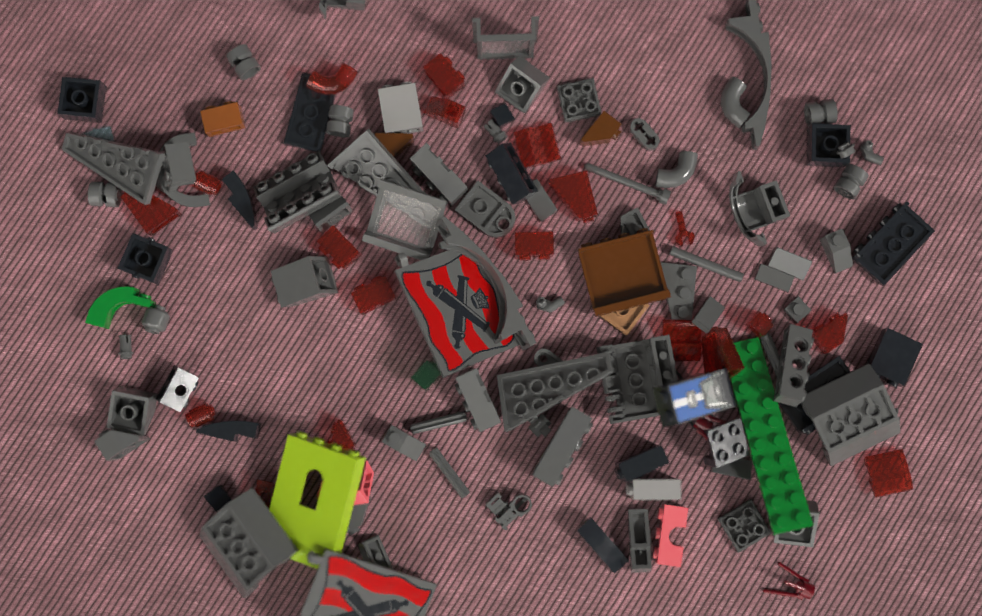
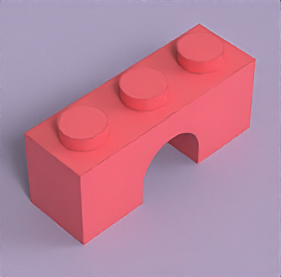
[652,504,688,567]

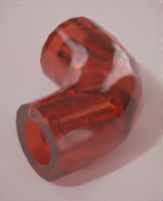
[306,63,358,95]

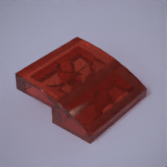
[514,123,562,168]
[662,320,702,361]
[864,449,913,498]

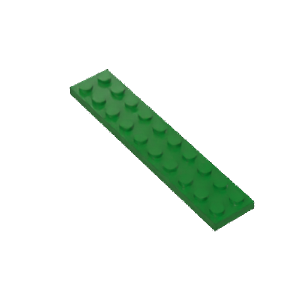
[720,337,814,535]

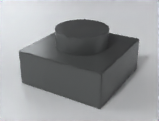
[783,296,812,324]

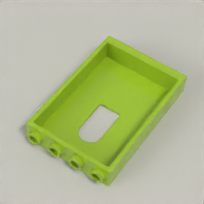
[269,431,366,570]

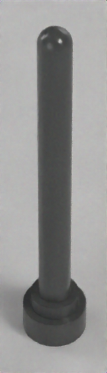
[584,163,671,205]

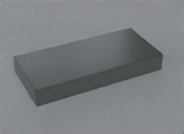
[754,264,794,293]

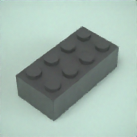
[531,407,593,487]

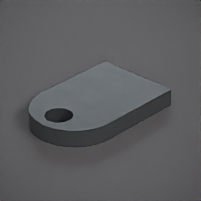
[455,181,515,238]

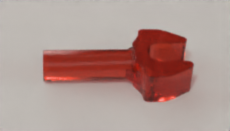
[674,211,695,247]

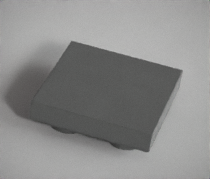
[557,78,602,123]
[717,499,771,553]

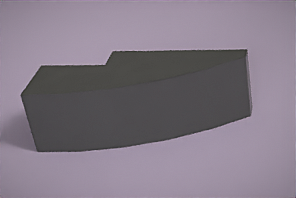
[628,509,652,573]

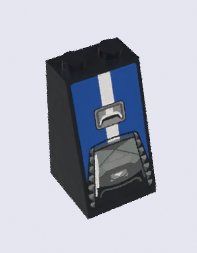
[652,368,736,427]

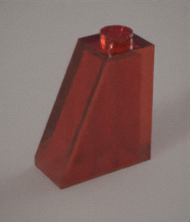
[549,170,598,223]
[120,192,182,236]
[701,326,745,380]

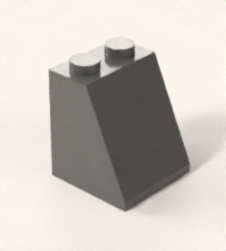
[271,256,339,308]

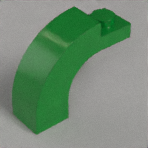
[85,287,156,329]

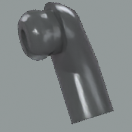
[860,140,884,165]
[536,296,565,313]

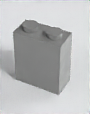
[378,81,423,134]
[626,479,681,500]

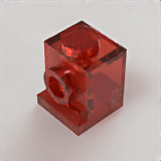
[745,311,774,338]
[255,479,276,507]

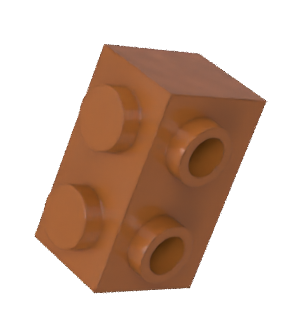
[200,101,246,137]

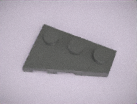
[661,262,697,324]

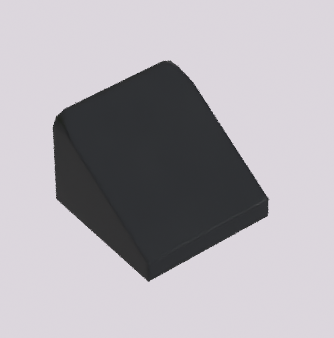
[490,103,516,129]
[203,485,232,512]

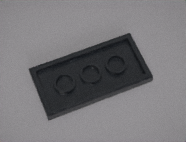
[283,72,339,153]

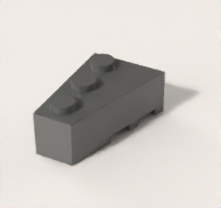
[410,143,468,206]
[454,368,501,432]

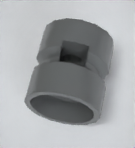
[226,44,261,80]
[804,99,838,127]
[326,105,354,138]
[833,164,869,200]
[88,181,122,208]

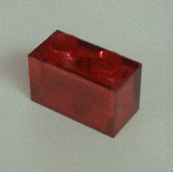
[423,53,465,100]
[317,225,361,271]
[515,231,554,261]
[351,276,397,315]

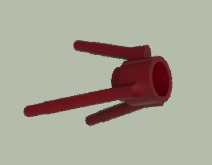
[693,415,728,441]
[763,562,815,600]

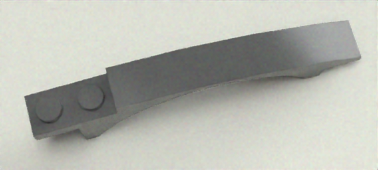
[725,0,772,150]
[435,217,536,350]

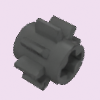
[528,414,552,437]

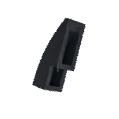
[222,170,258,231]
[196,421,261,442]
[576,517,629,574]

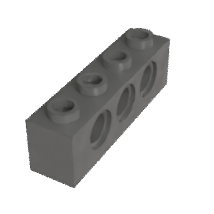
[773,324,814,407]

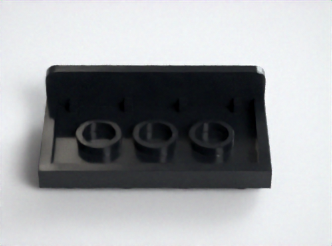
[852,201,935,286]
[778,356,851,435]

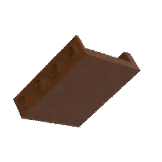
[578,228,671,317]

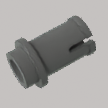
[484,119,507,144]
[118,335,134,359]

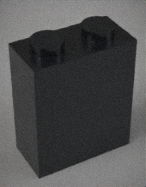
[867,328,923,388]
[614,445,670,482]

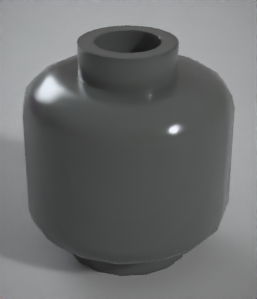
[141,305,170,335]

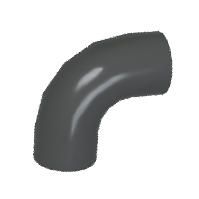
[721,76,751,129]
[655,151,698,188]

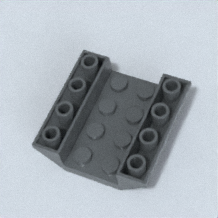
[253,151,342,234]
[801,363,901,466]
[200,488,299,599]

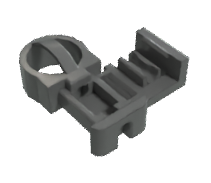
[485,492,532,530]

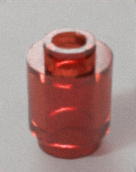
[193,170,222,196]
[185,402,216,428]

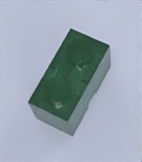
[411,360,442,392]

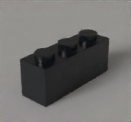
[485,143,538,205]

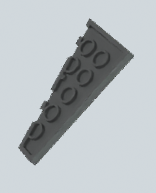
[327,129,445,229]
[62,132,165,205]
[497,352,613,432]

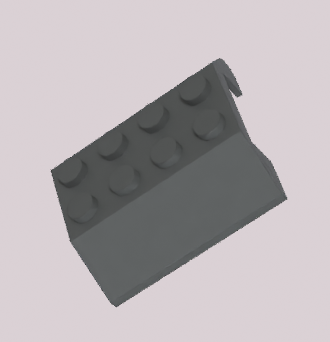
[596,335,678,424]

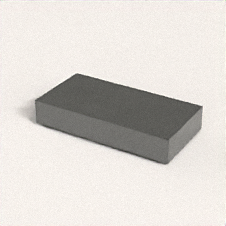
[692,296,725,334]

